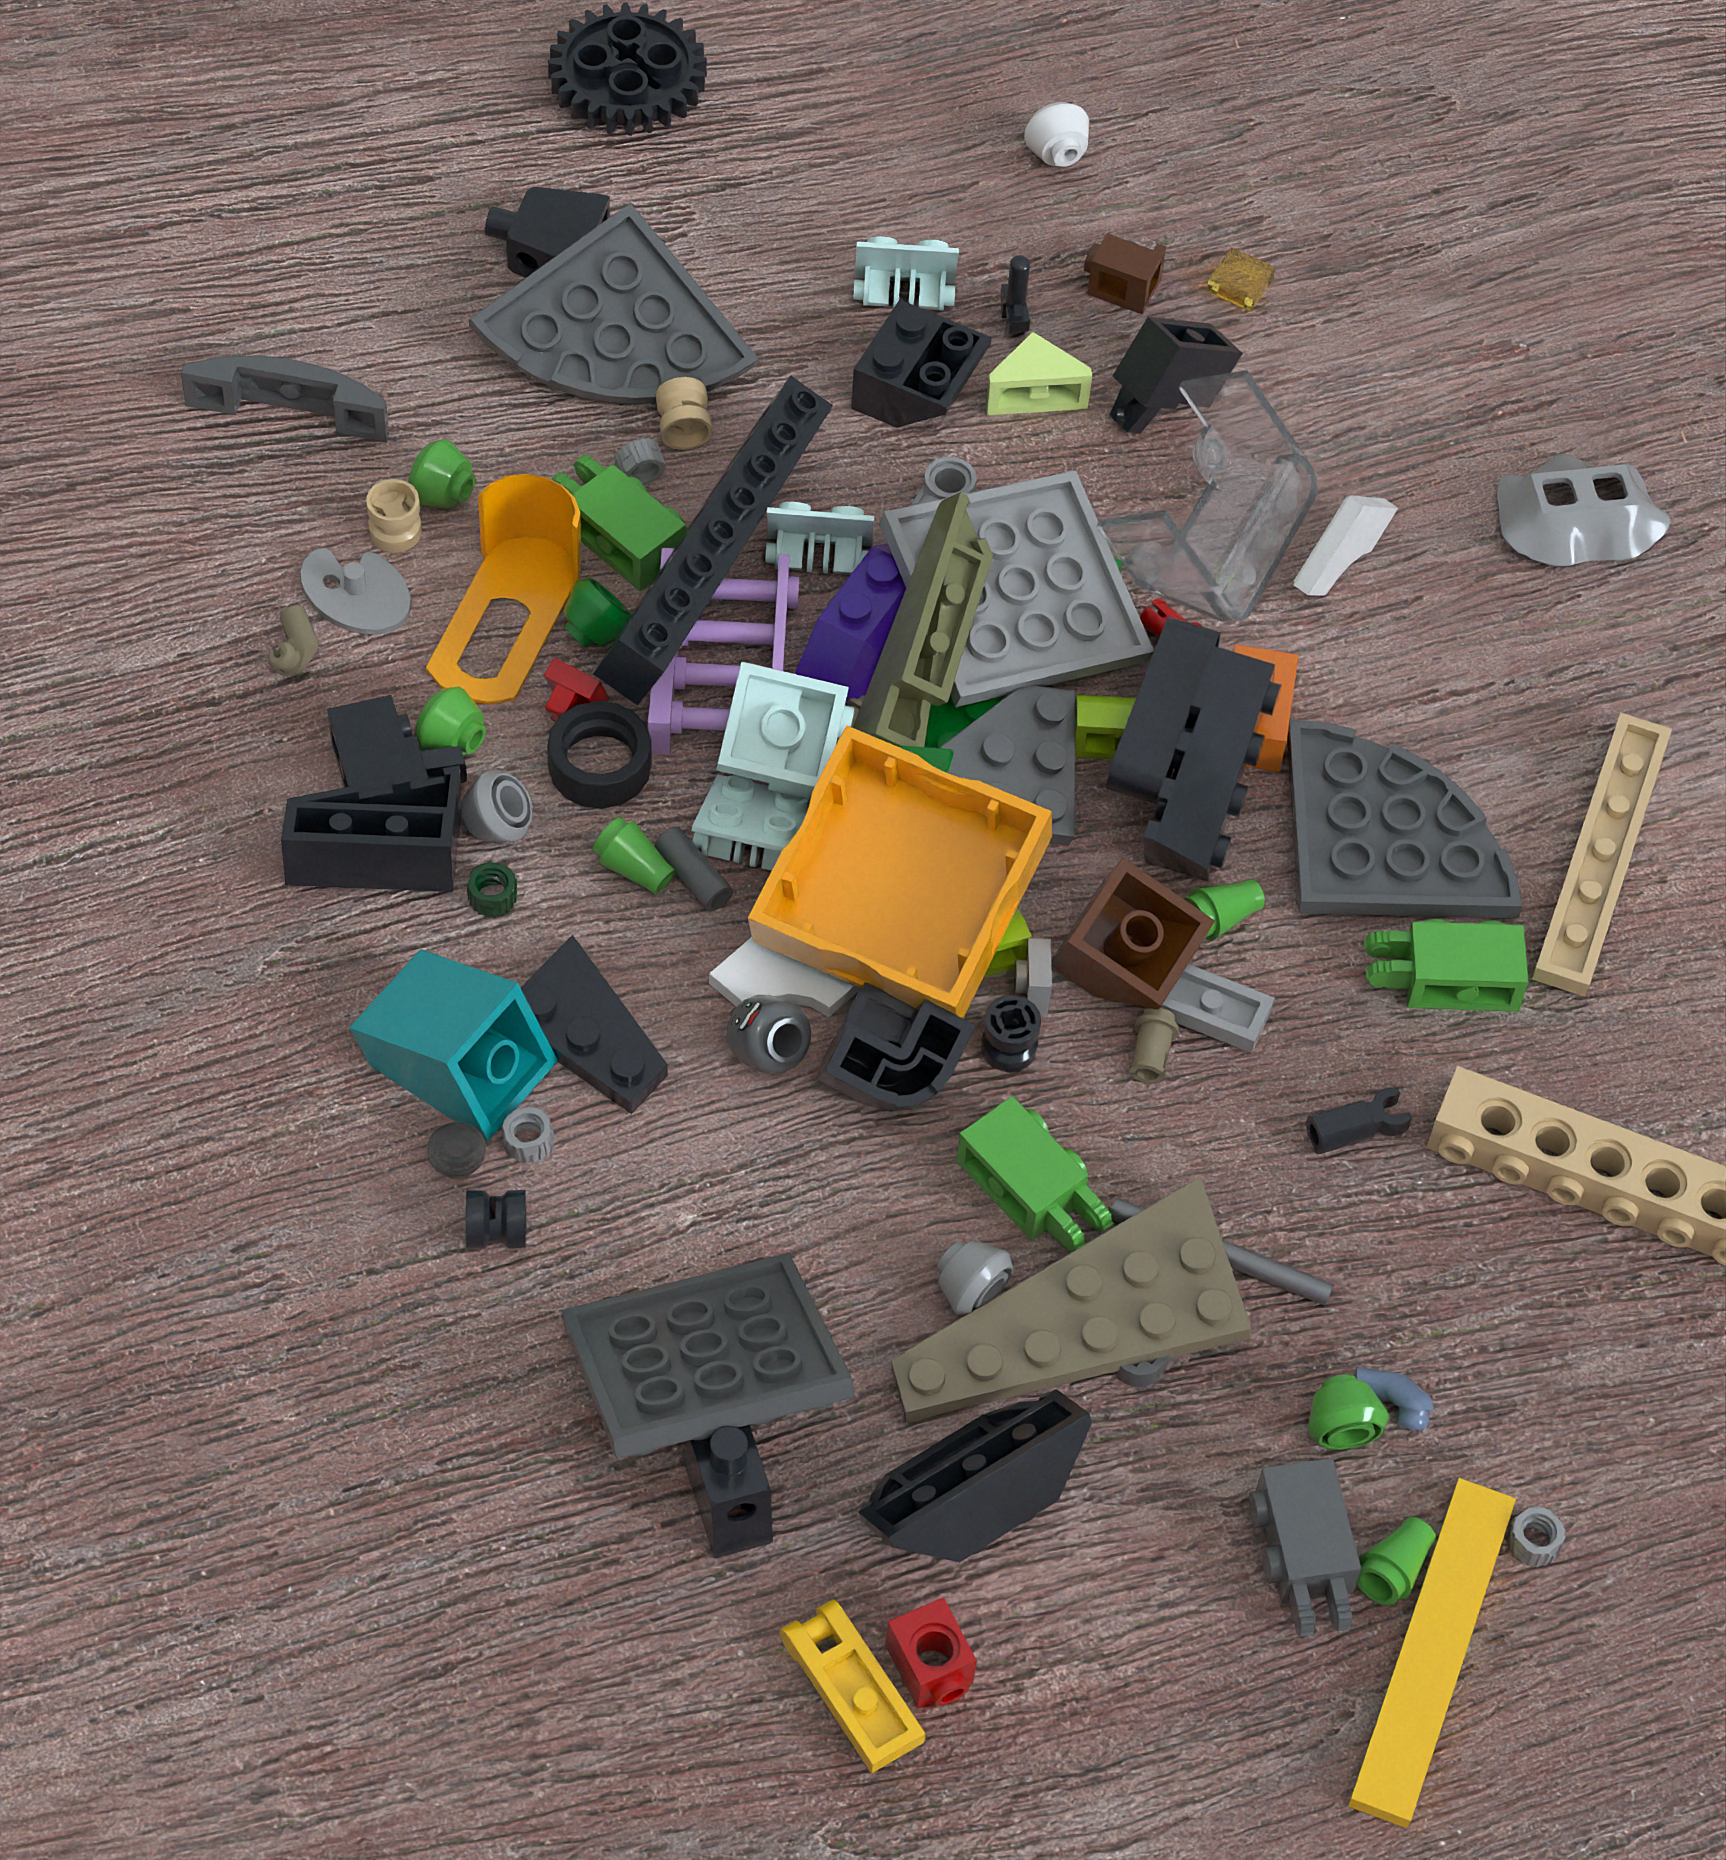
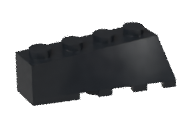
[1143,645,1282,882]

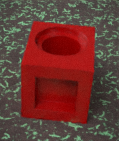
[885,1597,977,1709]

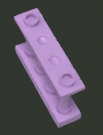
[648,548,799,755]

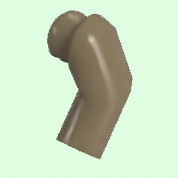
[268,605,319,676]

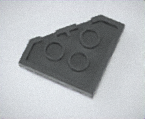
[940,685,1076,846]

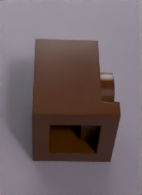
[1084,234,1166,315]

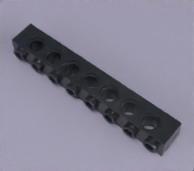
[593,375,833,706]

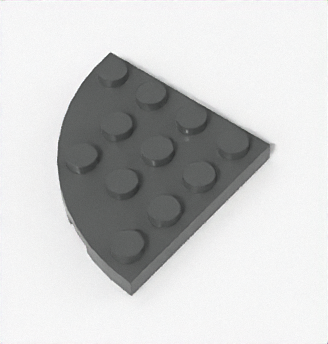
[469,202,759,405]
[1287,719,1522,918]

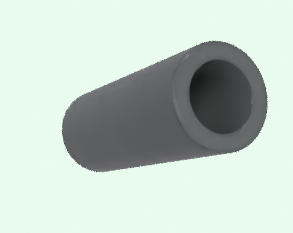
[654,827,733,912]

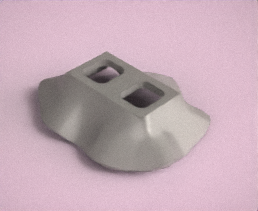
[1497,454,1671,567]

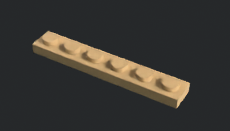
[1532,712,1672,997]

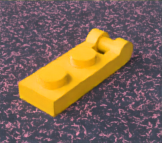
[779,1599,926,1774]

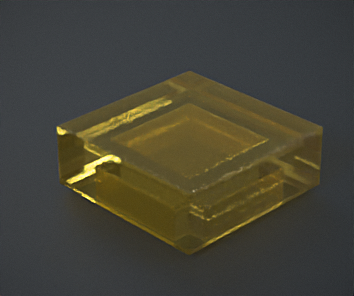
[1207,247,1276,311]

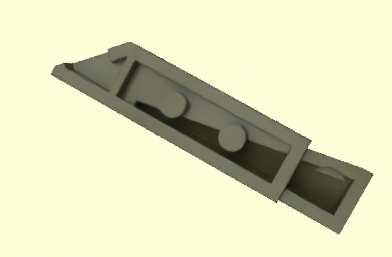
[853,492,993,747]

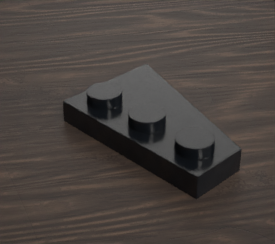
[521,935,668,1114]

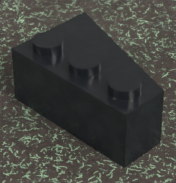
[281,765,462,892]

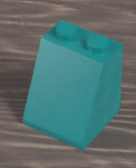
[349,949,558,1141]

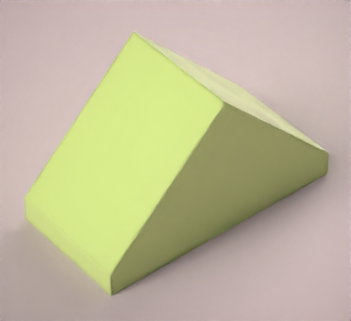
[986,332,1092,415]

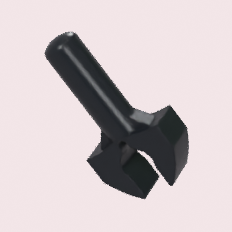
[1000,255,1030,334]

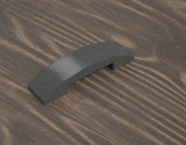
[181,356,389,442]

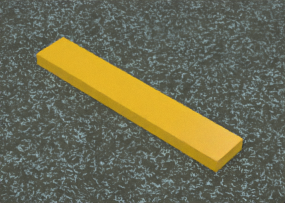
[1348,1478,1516,1829]

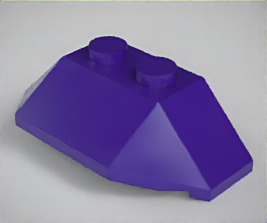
[795,543,906,704]

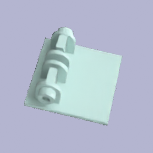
[853,236,959,311]
[765,502,874,575]
[691,774,810,870]

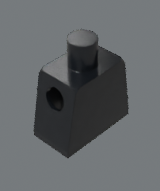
[485,187,610,278]
[682,1425,773,1559]

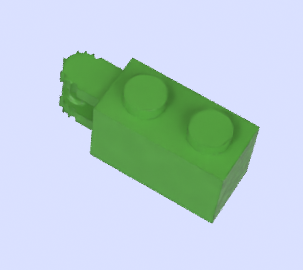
[552,454,686,591]
[1364,919,1529,1011]
[956,1096,1114,1252]

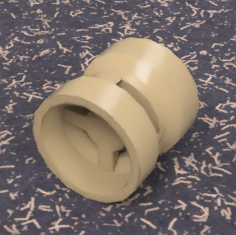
[656,377,712,450]
[366,479,422,553]

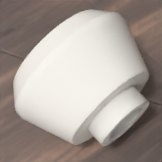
[1024,102,1089,167]

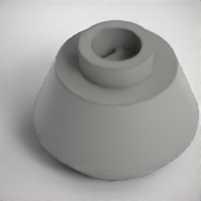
[461,769,532,842]
[937,1240,1013,1316]

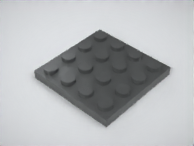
[562,1253,854,1459]

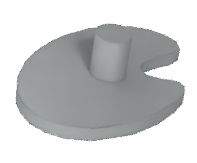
[301,548,412,635]

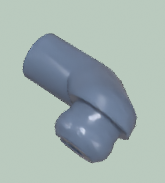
[1354,1367,1434,1430]

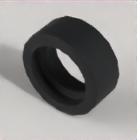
[547,701,652,809]

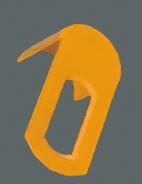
[426,473,582,705]

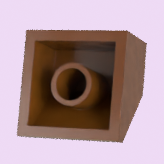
[1051,858,1215,1010]

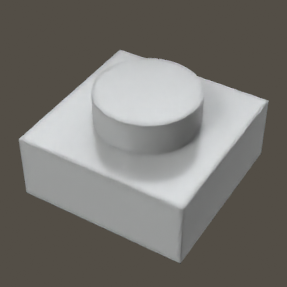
[1014,938,1052,1016]

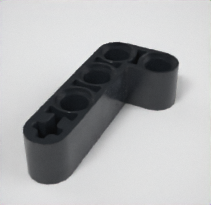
[1106,616,1221,805]

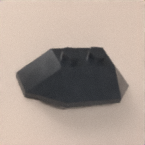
[858,1389,1092,1563]

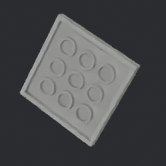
[879,470,1154,707]

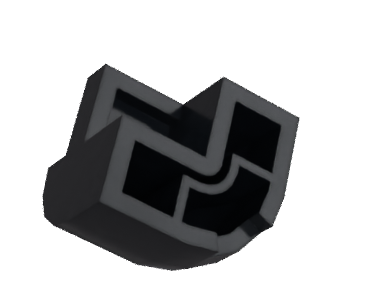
[816,982,976,1112]

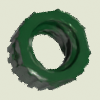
[467,862,517,918]

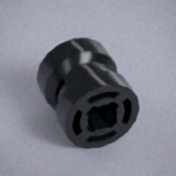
[981,995,1041,1073]
[466,1190,527,1249]

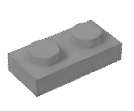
[1160,964,1275,1053]

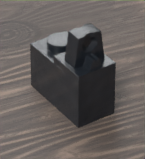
[1109,317,1243,434]
[327,695,467,792]

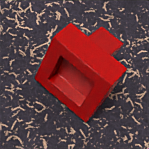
[543,657,610,722]

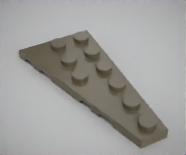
[891,1176,1251,1422]

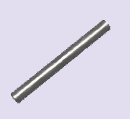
[1110,1197,1334,1306]

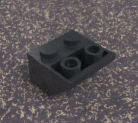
[851,299,992,428]

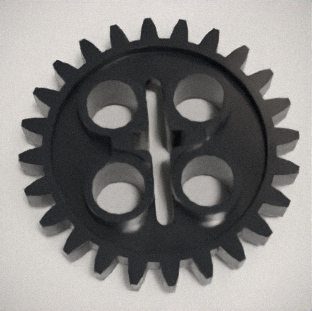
[548,2,707,136]

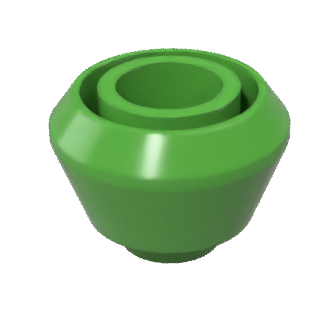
[408,439,476,508]
[415,687,486,756]
[1308,1374,1389,1450]

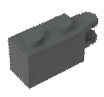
[1249,1458,1361,1637]

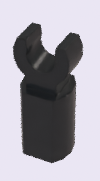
[1306,1087,1412,1154]

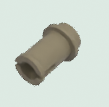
[1129,1008,1179,1084]

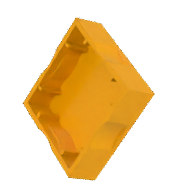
[748,725,1052,1018]

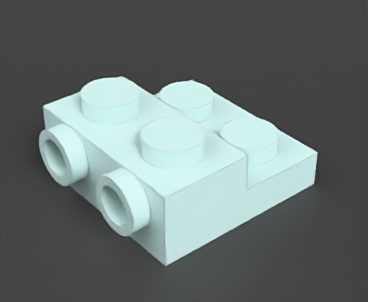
[716,662,854,800]

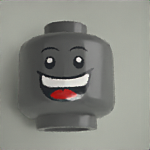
[727,995,812,1073]

